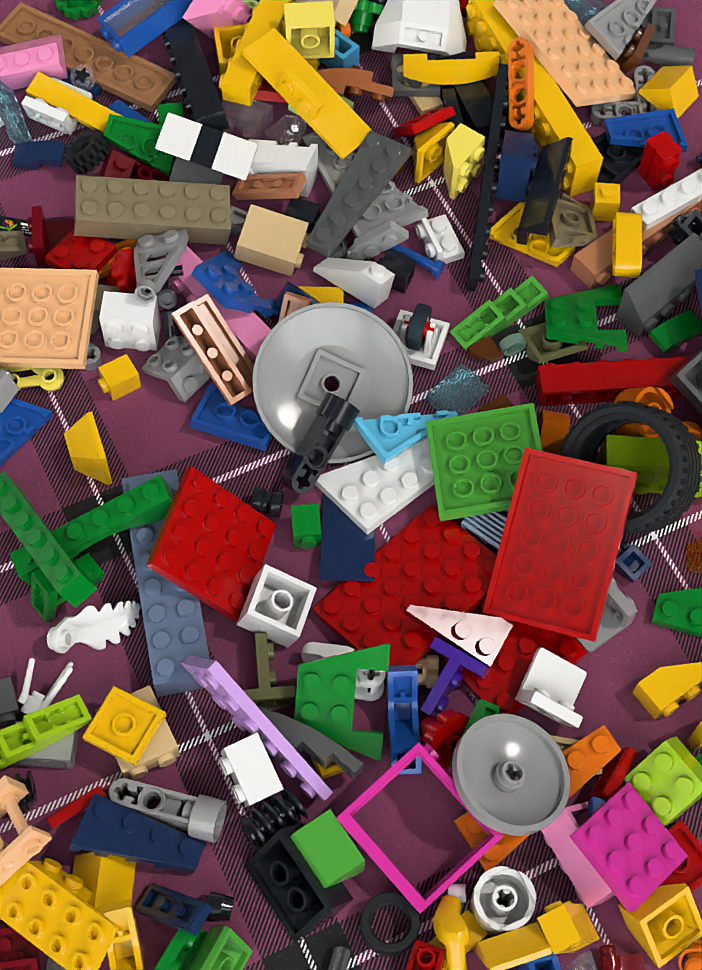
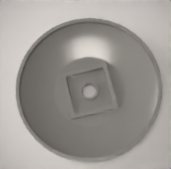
[252,302,413,464]

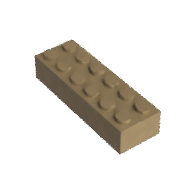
[74,175,231,245]

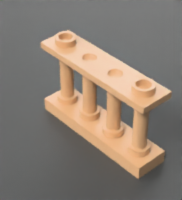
[0,775,52,886]

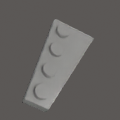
[584,0,657,61]

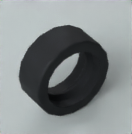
[360,892,420,956]

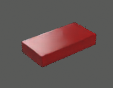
[589,746,638,800]
[47,786,106,829]

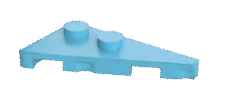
[353,410,458,464]

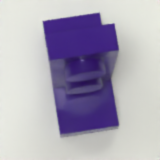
[420,637,489,717]

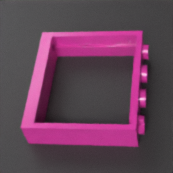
[336,742,503,913]

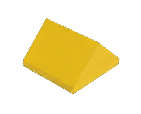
[638,65,699,118]
[72,852,136,911]

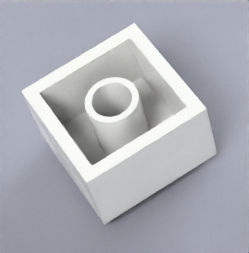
[99,291,161,351]
[237,564,317,648]
[218,732,283,808]

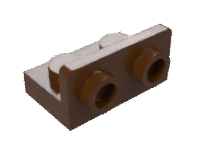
[609,22,657,74]

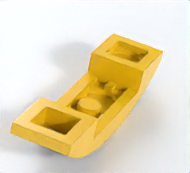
[403,52,500,85]

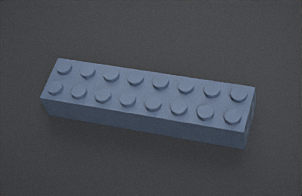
[121,469,210,697]

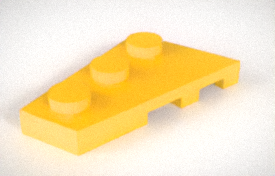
[489,202,575,267]

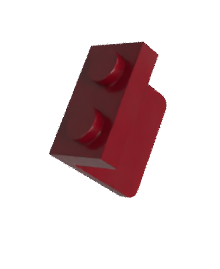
[27,206,74,266]

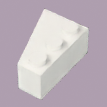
[248,139,318,198]

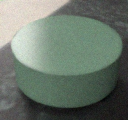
[499,333,527,356]

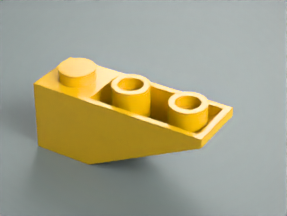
[633,662,702,720]

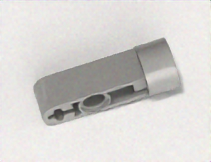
[109,778,227,843]

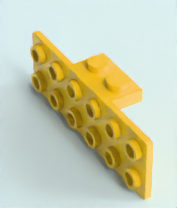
[242,28,372,159]
[0,841,118,970]

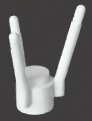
[18,658,73,714]

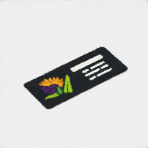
[0,216,32,238]

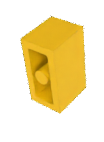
[537,901,600,954]

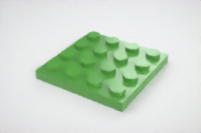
[426,403,542,521]

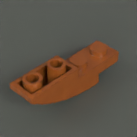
[316,68,394,102]

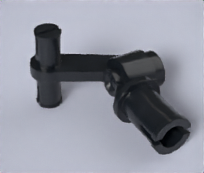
[146,264,184,337]

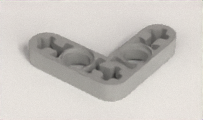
[590,65,660,126]

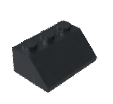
[244,822,353,943]

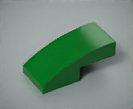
[648,310,702,353]

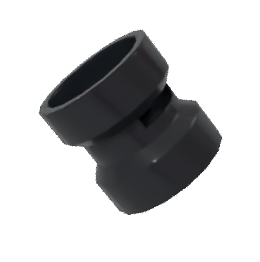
[252,487,284,518]

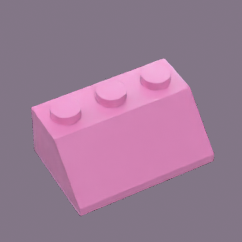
[182,0,253,40]
[0,34,68,93]
[541,801,615,908]

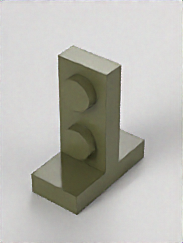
[243,633,295,709]

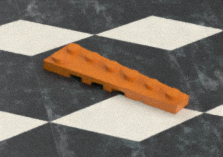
[454,725,621,872]

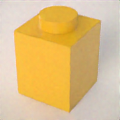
[590,182,620,222]
[97,354,141,401]

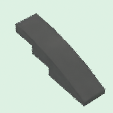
[258,707,363,781]

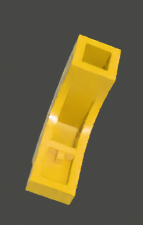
[98,899,145,970]

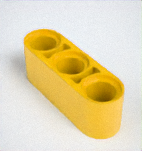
[612,212,642,278]

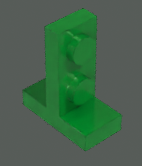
[30,553,105,623]

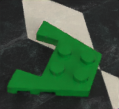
[545,284,627,353]
[294,643,390,761]

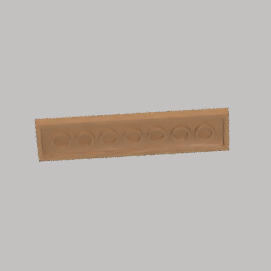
[0,2,177,112]

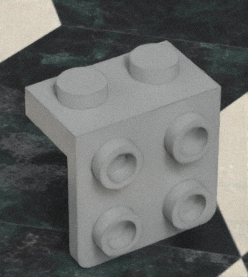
[142,336,210,402]
[574,577,638,653]

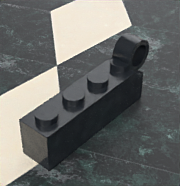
[440,51,520,141]

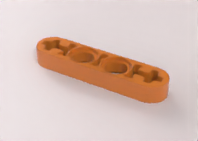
[508,37,534,132]

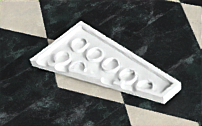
[315,437,435,535]

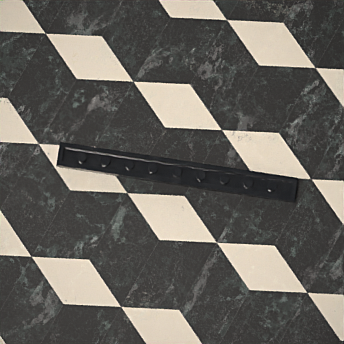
[466,63,509,291]

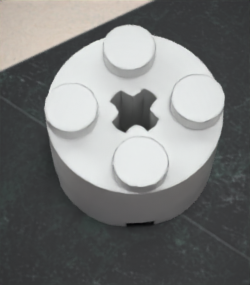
[470,866,536,937]

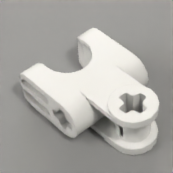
[295,642,386,701]

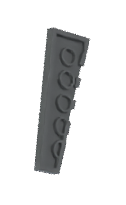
[307,130,412,257]

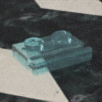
[426,363,490,416]

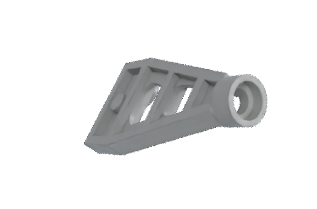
[133,229,189,303]

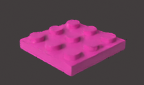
[569,782,688,913]

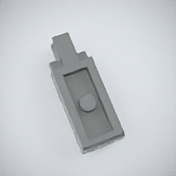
[347,220,409,261]

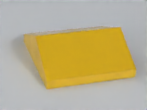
[474,922,552,970]

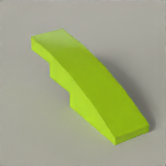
[0,694,92,770]

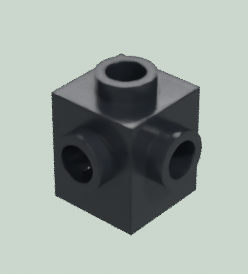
[667,209,702,246]

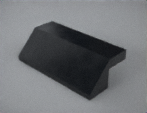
[517,137,573,245]

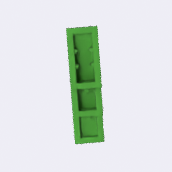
[449,276,549,351]

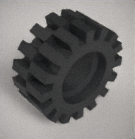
[62,128,110,174]

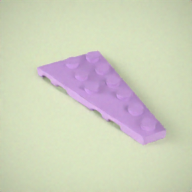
[180,655,333,801]

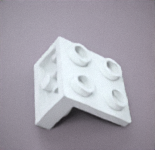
[21,77,93,136]
[515,648,587,728]

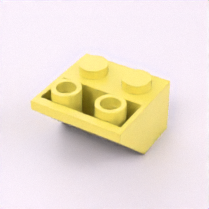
[443,123,486,200]

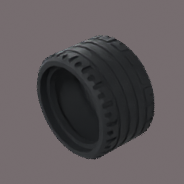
[560,401,702,533]

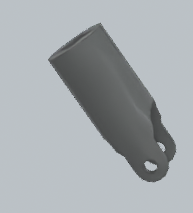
[642,44,695,66]

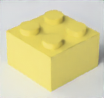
[284,1,335,59]

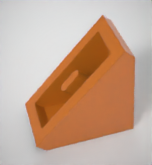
[539,410,570,455]

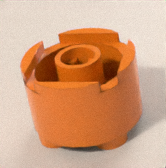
[614,387,674,438]

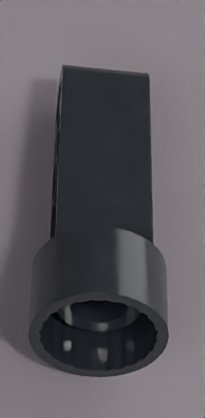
[282,392,360,494]

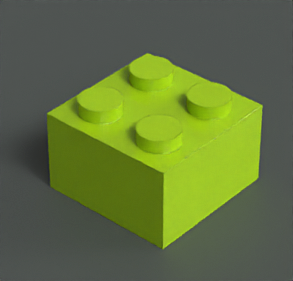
[624,737,702,826]

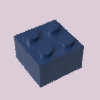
[495,130,538,203]

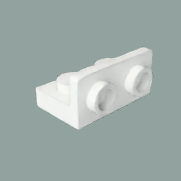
[415,214,465,264]

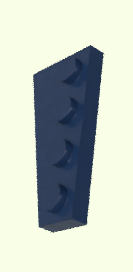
[68,793,206,874]

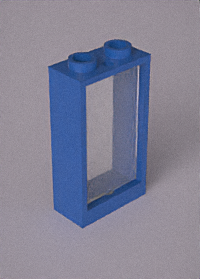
[97,0,192,58]

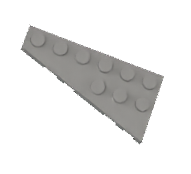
[302,132,429,238]

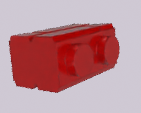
[637,131,682,190]

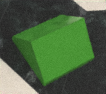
[290,809,365,889]
[187,925,253,970]

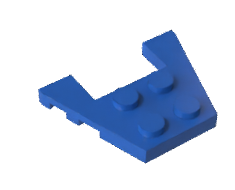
[191,250,281,318]

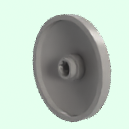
[452,714,570,836]

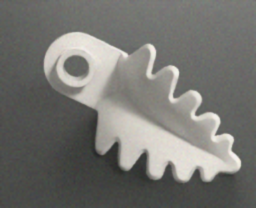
[47,600,141,653]

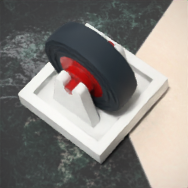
[393,303,450,370]

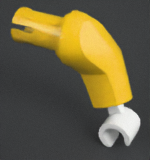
[433,884,470,970]

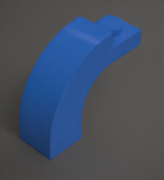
[386,665,422,775]

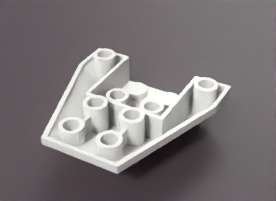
[371,0,467,58]

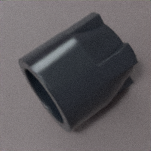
[207,891,235,921]

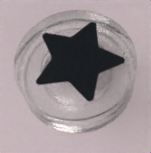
[70,65,96,90]

